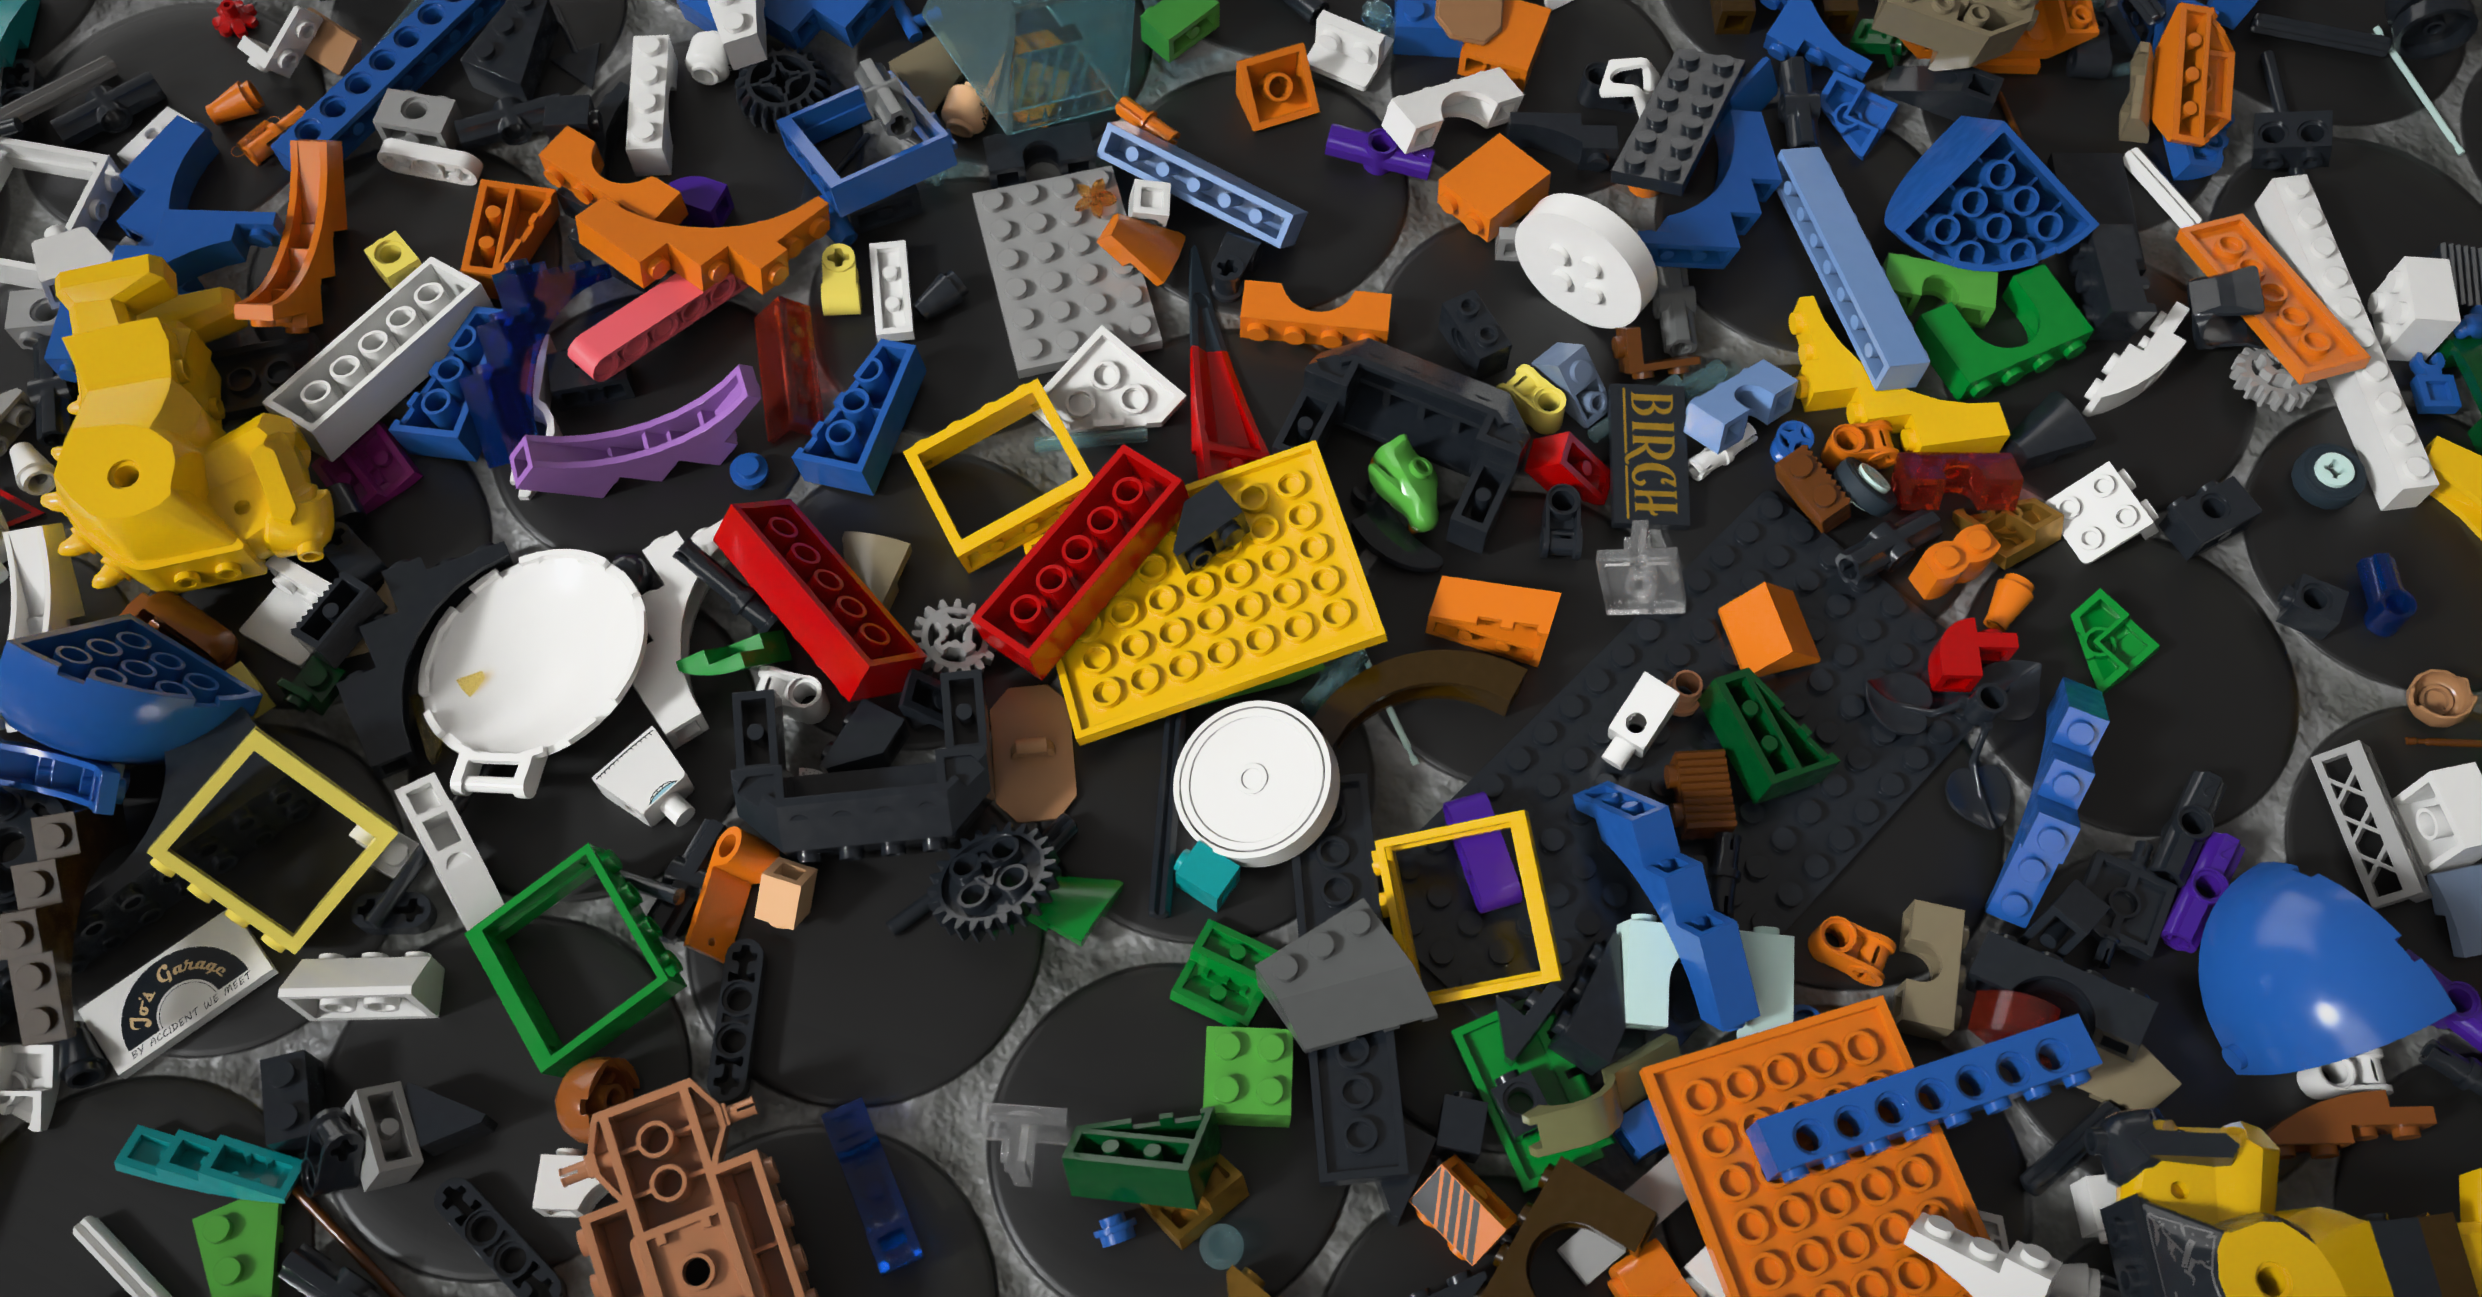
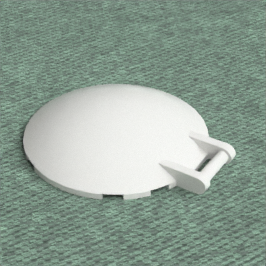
[418,549,648,799]

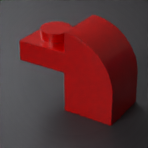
[1928,618,2019,692]

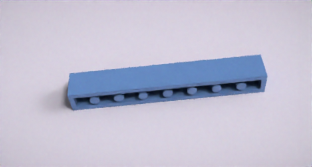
[1776,147,1931,391]

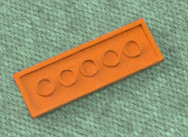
[2175,213,2371,385]

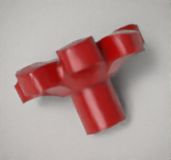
[212,0,259,39]

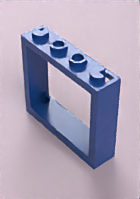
[776,70,958,218]

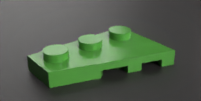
[192,1199,284,1297]

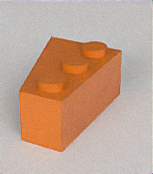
[460,179,560,300]

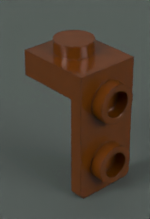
[1612,326,1701,379]

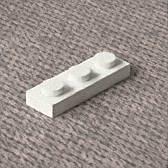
[869,240,915,342]

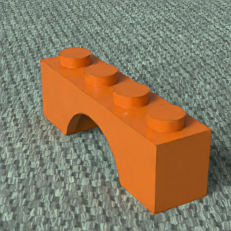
[538,125,689,225]
[1240,280,1392,348]

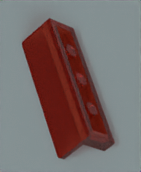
[754,296,824,443]

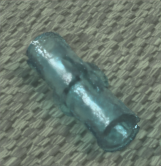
[1300,649,1369,716]

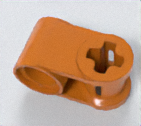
[1821,420,1901,471]
[1807,916,1897,987]

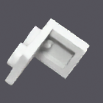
[237,5,323,78]

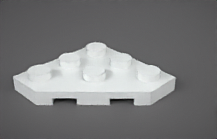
[1032,325,1187,433]

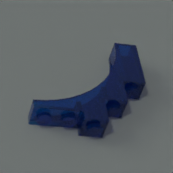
[459,258,613,469]

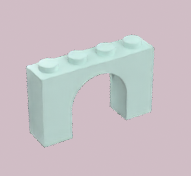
[1616,914,1795,1039]

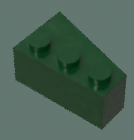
[1698,668,1841,805]
[1062,1106,1222,1210]

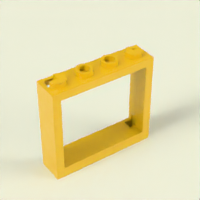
[903,378,1093,574]
[1371,810,1564,1005]

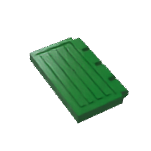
[1451,997,1616,1194]

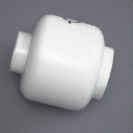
[685,30,732,85]

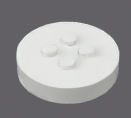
[1515,193,1658,329]
[1173,700,1340,868]

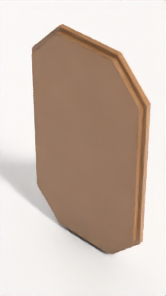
[1435,0,1503,46]
[990,684,1077,823]

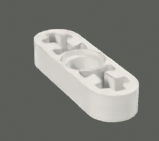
[377,138,483,186]

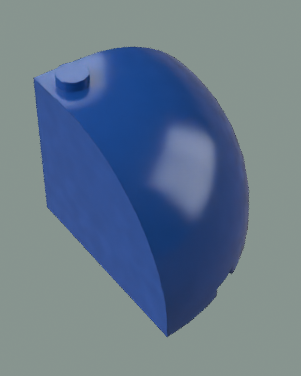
[1884,116,2100,272]
[0,613,263,765]
[2198,862,2456,1075]

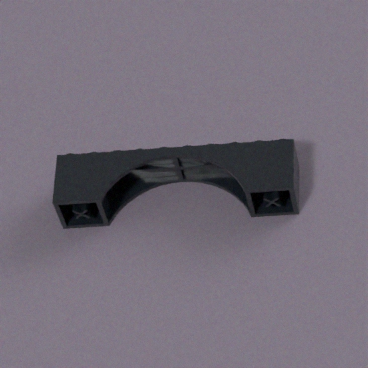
[0,706,321,1029]

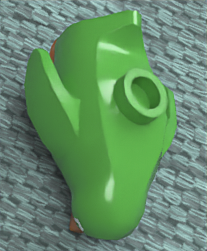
[1368,434,1439,534]

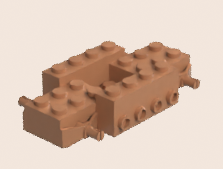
[558,1078,819,1297]

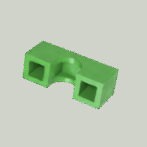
[1882,253,1998,329]

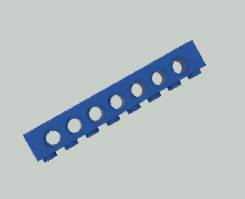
[271,0,506,172]
[1746,1014,2103,1184]

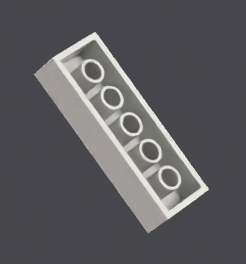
[262,256,494,462]

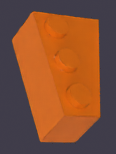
[1425,576,1561,668]

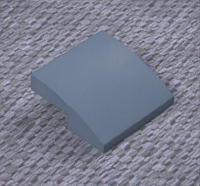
[2426,863,2482,958]

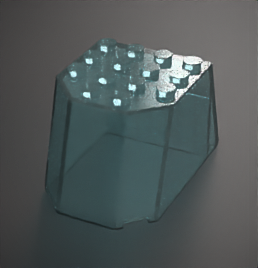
[922,0,1135,136]

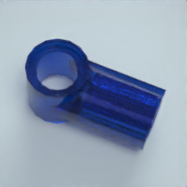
[2356,553,2417,637]

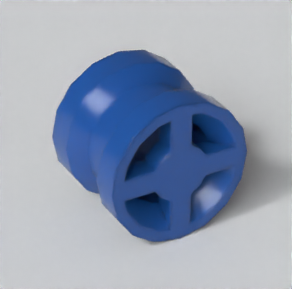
[1770,420,1814,463]

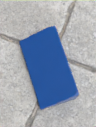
[1720,57,1778,122]

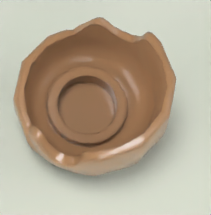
[2406,669,2478,728]

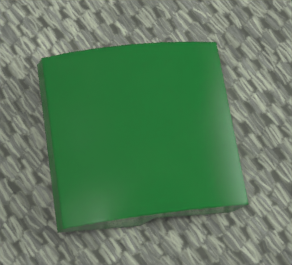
[1170,919,1279,1028]

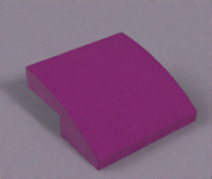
[311,421,423,514]

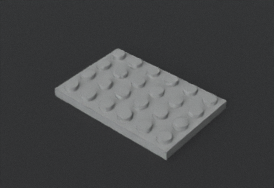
[972,165,1163,379]

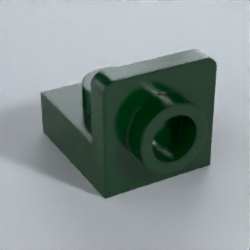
[1850,18,1908,68]
[276,655,349,716]

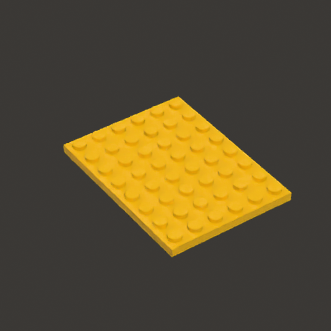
[1023,440,1388,746]

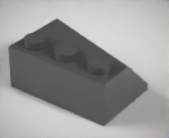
[1255,898,1438,1053]

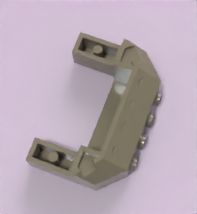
[1871,0,2040,71]

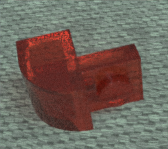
[1968,990,2061,1067]

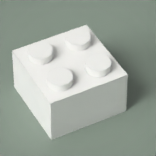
[2368,256,2461,361]
[2392,762,2482,876]

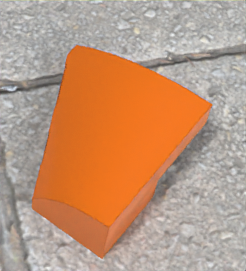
[1096,213,1186,286]

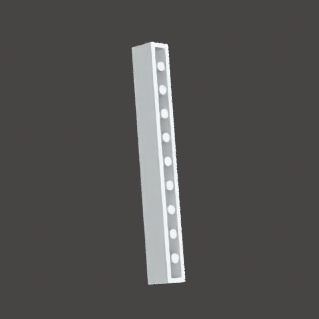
[2254,174,2440,511]

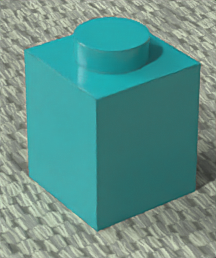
[1173,840,1240,913]

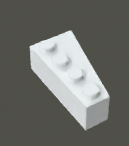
[707,0,767,71]

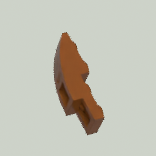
[2264,1090,2437,1160]

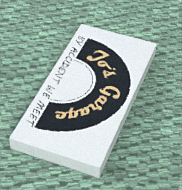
[78,909,279,1079]

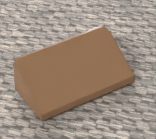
[304,7,362,76]

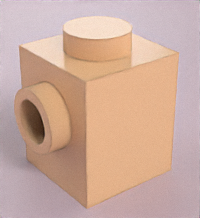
[754,857,818,930]

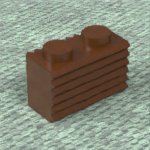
[1774,445,1852,534]
[1664,749,1737,841]

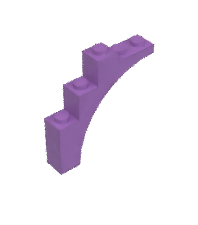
[509,364,762,498]

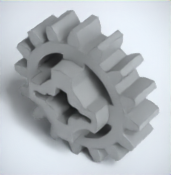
[2229,347,2318,412]
[911,599,996,679]

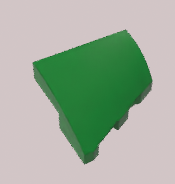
[2070,588,2160,695]
[676,630,793,676]
[1027,876,1124,947]

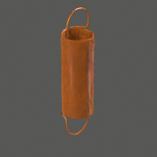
[231,116,280,157]

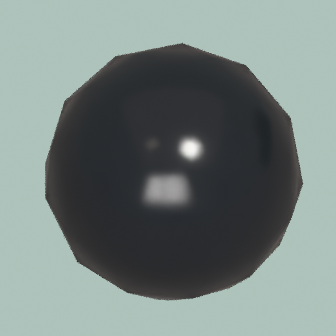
[612,553,653,596]

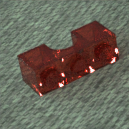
[1890,452,2024,511]

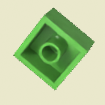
[1203,1026,1293,1128]

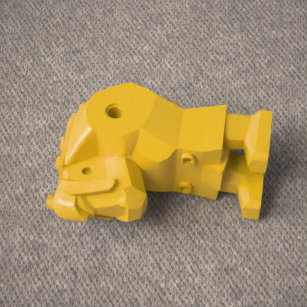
[40,254,335,594]

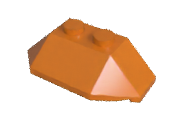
[2150,2,2235,147]

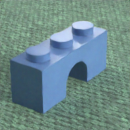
[1683,359,1799,454]

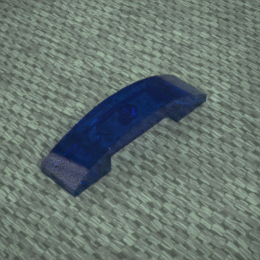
[821,1097,925,1277]

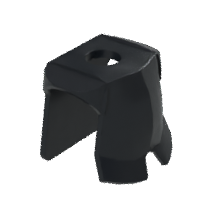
[2187,266,2266,350]

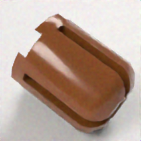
[119,590,240,671]

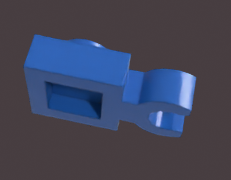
[2409,352,2462,414]

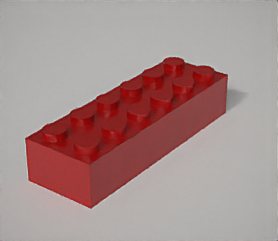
[970,444,1190,680]
[713,499,928,702]

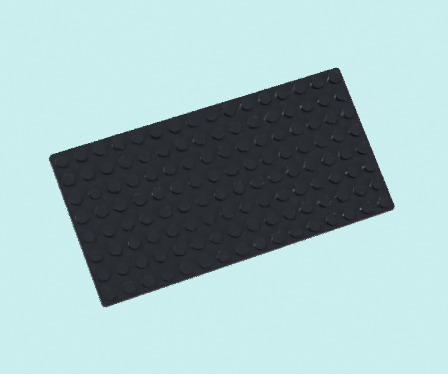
[1378,490,1988,1094]

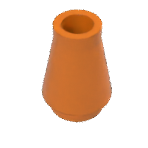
[205,80,265,125]
[1983,573,2035,633]

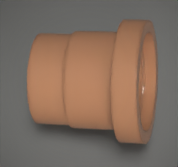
[1666,670,1703,717]

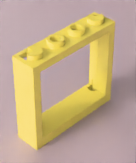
[147,726,398,955]

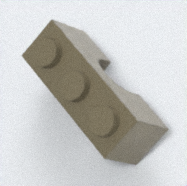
[1892,899,1969,1042]

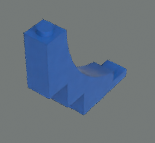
[676,0,895,50]
[1637,110,1783,269]
[117,115,219,295]
[44,209,285,383]
[1573,781,1760,1032]

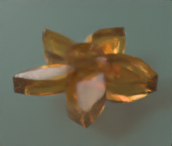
[1075,178,1117,219]

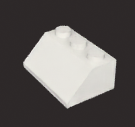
[278,951,445,1021]

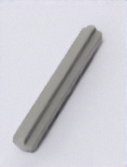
[0,56,118,123]

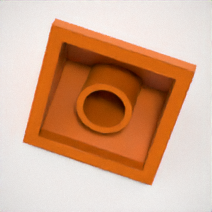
[1236,42,1320,131]
[1718,582,1821,677]

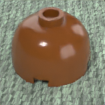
[555,1057,640,1144]

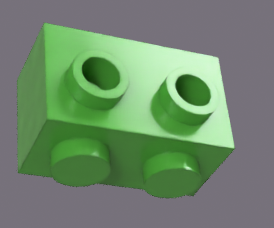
[1140,0,1220,63]

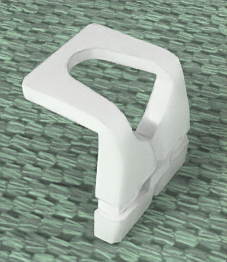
[1599,57,1661,118]

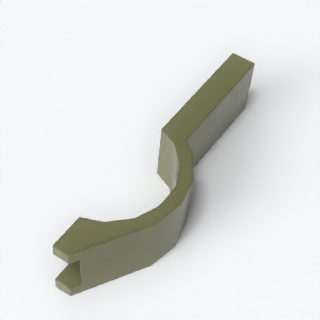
[1522,1033,1681,1158]

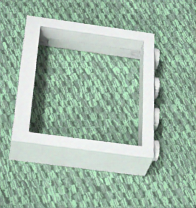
[0,137,123,289]

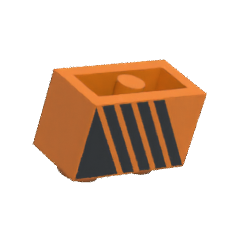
[1409,1154,1518,1267]

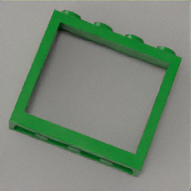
[464,843,687,1078]

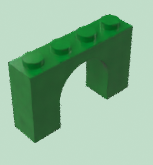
[1914,263,2094,402]

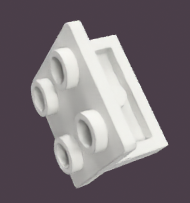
[1307,10,1394,91]

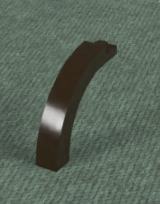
[1311,650,1528,754]

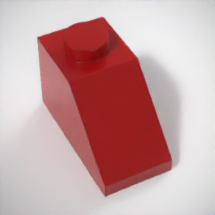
[1524,431,1610,506]

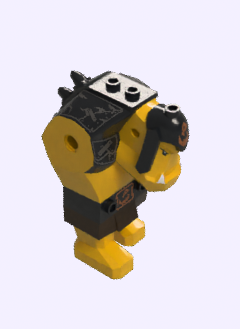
[2084,1108,2482,1297]

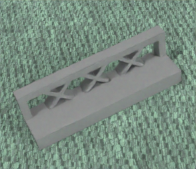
[2311,740,2433,910]

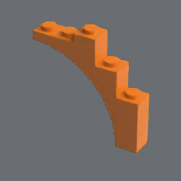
[234,139,347,334]
[575,196,830,295]

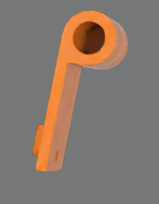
[683,826,780,963]

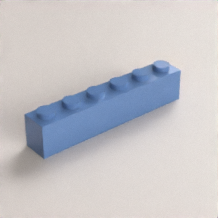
[1096,121,1308,249]

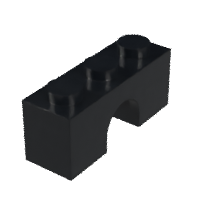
[983,121,1096,190]

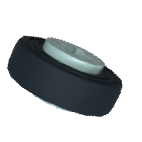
[2291,443,2367,509]
[1833,457,1897,518]

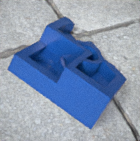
[1820,71,1898,160]
[2162,114,2235,180]

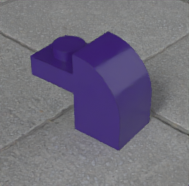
[668,176,734,228]

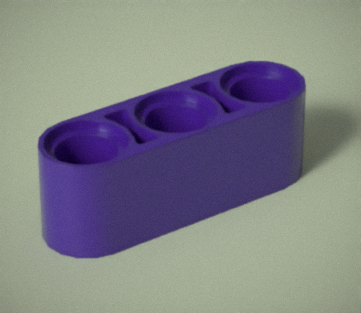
[1443,791,1522,914]

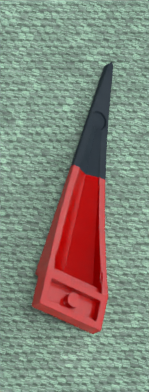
[1188,245,1270,480]

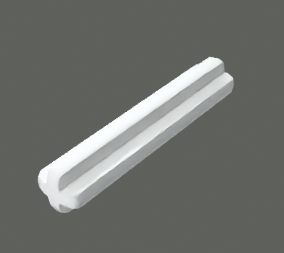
[2123,147,2203,228]
[73,1215,173,1297]

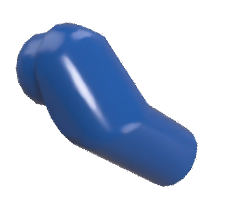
[2453,305,2482,339]

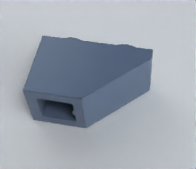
[1531,342,1608,428]

